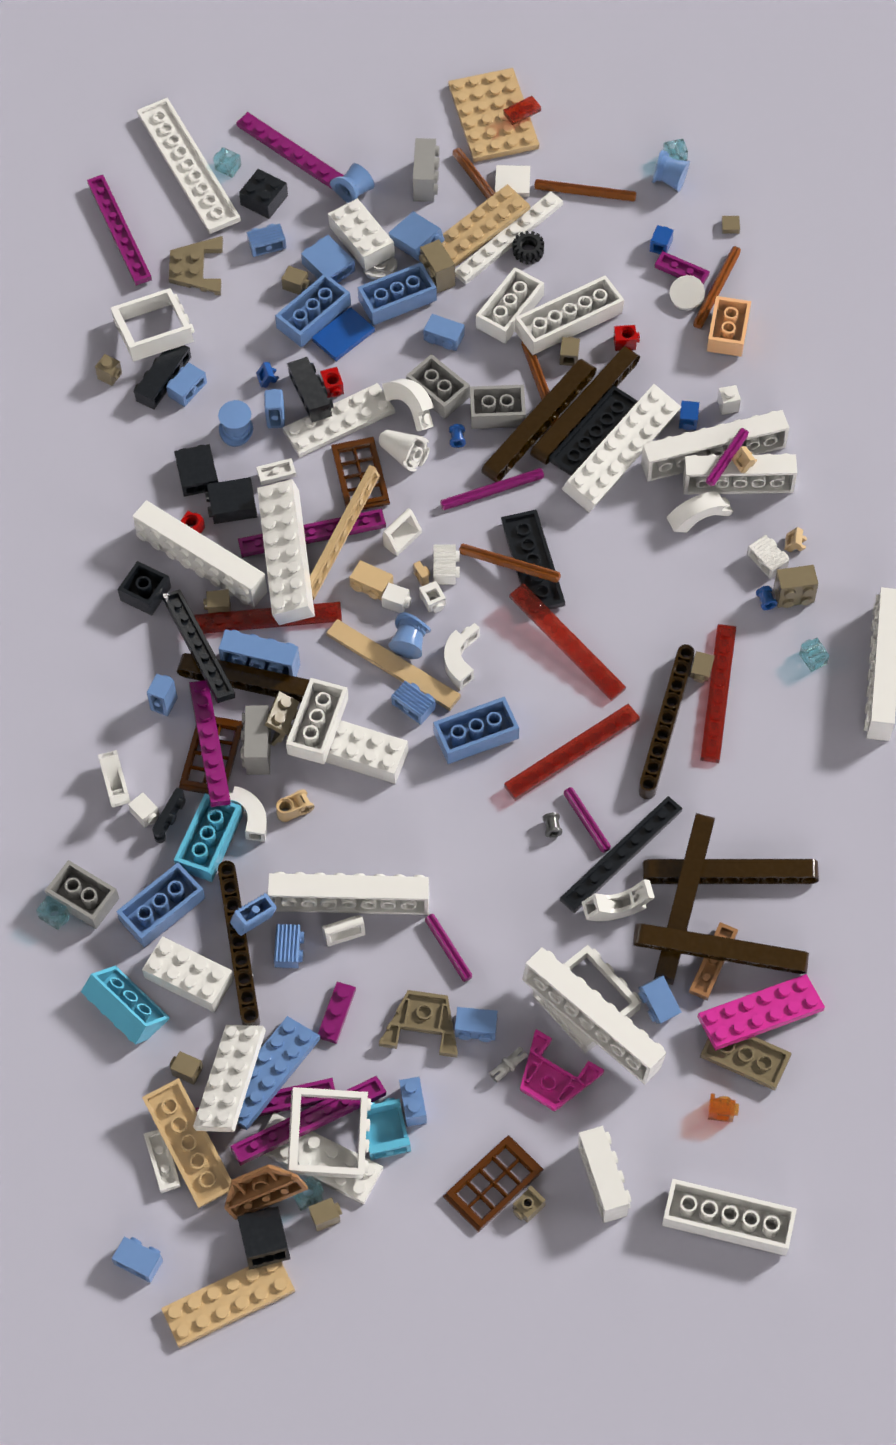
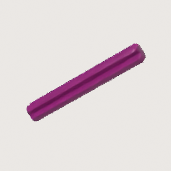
[706,428,749,486]
[564,787,611,853]
[425,914,472,982]

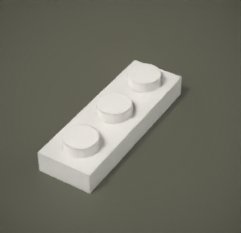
[144,1129,181,1193]

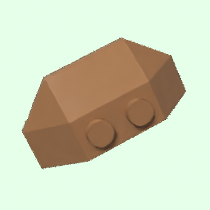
[224,1164,308,1220]

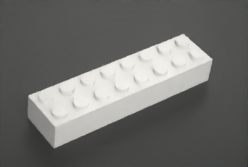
[562,384,681,513]
[641,410,790,482]
[257,479,315,625]
[133,500,267,608]
[864,587,896,741]
[268,872,430,915]
[522,947,666,1085]

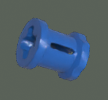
[449,424,466,448]
[756,586,778,610]

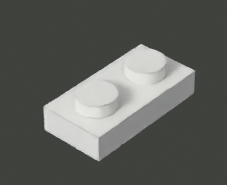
[256,458,296,486]

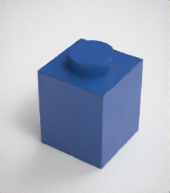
[650,225,674,255]
[679,401,700,430]

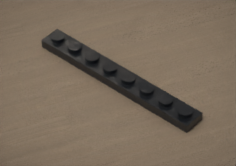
[162,589,235,703]
[560,796,683,913]

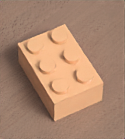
[707,296,751,357]

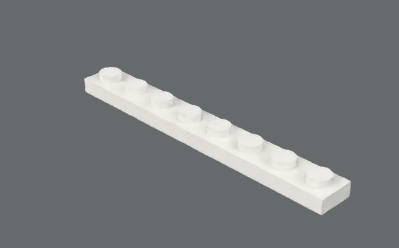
[455,191,563,285]

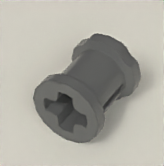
[542,812,563,838]

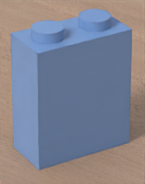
[388,211,445,262]
[301,235,355,283]

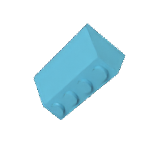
[81,966,170,1045]

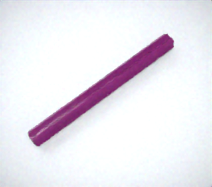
[440,468,544,510]

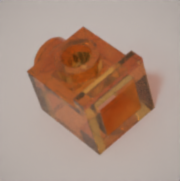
[708,1093,739,1122]

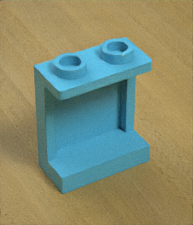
[359,1098,411,1160]

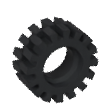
[513,231,544,264]

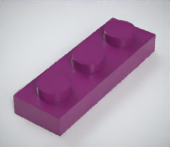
[654,251,710,285]
[318,981,356,1044]

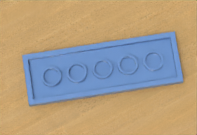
[237,1016,320,1130]

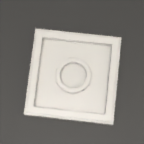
[495,165,530,197]

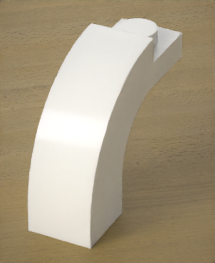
[382,379,434,431]
[666,491,733,533]
[444,623,480,690]
[98,750,131,807]
[229,786,267,842]
[582,880,655,921]

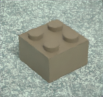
[419,239,455,293]
[773,565,818,608]

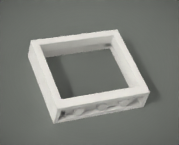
[110,288,195,362]
[533,945,641,1054]
[287,1087,371,1179]

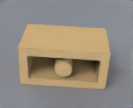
[349,560,394,601]

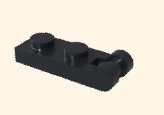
[152,788,186,843]

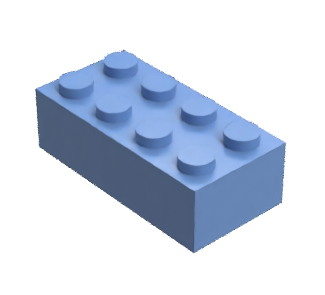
[358,262,437,326]
[275,273,351,348]
[218,629,301,677]
[433,696,519,764]
[116,862,205,948]

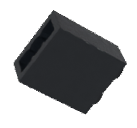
[174,444,218,497]
[205,477,257,524]
[237,1206,291,1270]

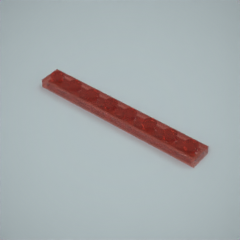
[509,583,626,701]
[194,602,342,634]
[700,624,736,763]
[504,703,640,801]

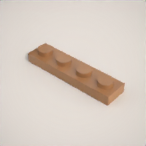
[689,922,738,1001]

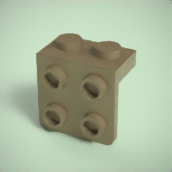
[264,691,299,746]

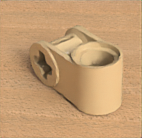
[276,789,315,822]

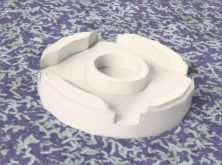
[363,257,397,281]
[670,275,705,311]

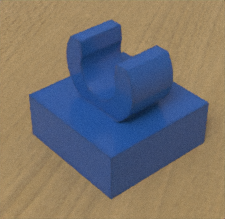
[256,362,279,388]

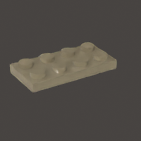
[700,1037,792,1091]

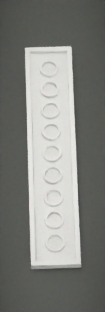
[137,98,241,234]

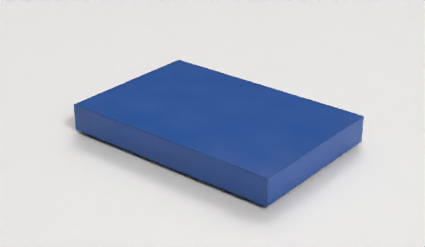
[312,307,375,361]

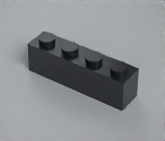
[134,345,191,409]
[287,357,334,423]

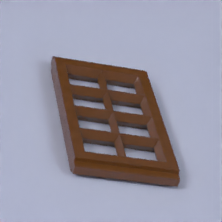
[331,437,390,510]
[179,716,243,794]
[443,1135,544,1232]

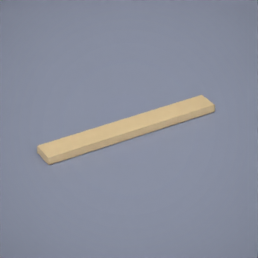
[310,465,380,600]
[326,619,461,711]

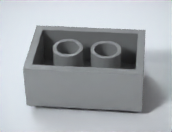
[413,138,440,202]
[406,354,470,419]
[470,385,526,429]
[240,705,271,775]
[45,860,119,929]

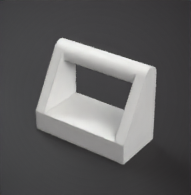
[383,508,422,556]
[321,915,365,947]

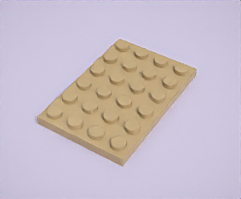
[448,68,539,162]

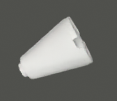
[379,430,430,471]

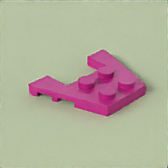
[520,1029,604,1112]

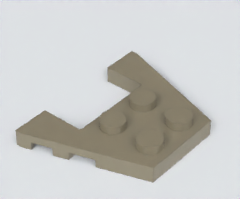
[169,236,223,296]
[379,990,458,1058]

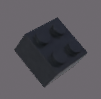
[239,169,288,219]
[117,561,171,616]

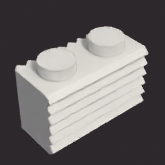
[747,535,789,579]
[433,544,460,585]

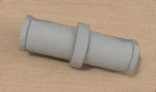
[489,1046,528,1083]

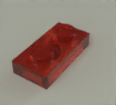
[503,96,541,125]

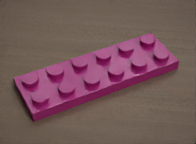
[697,974,825,1051]

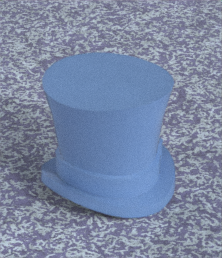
[651,150,690,192]
[330,163,375,203]
[218,400,253,447]
[389,612,431,659]

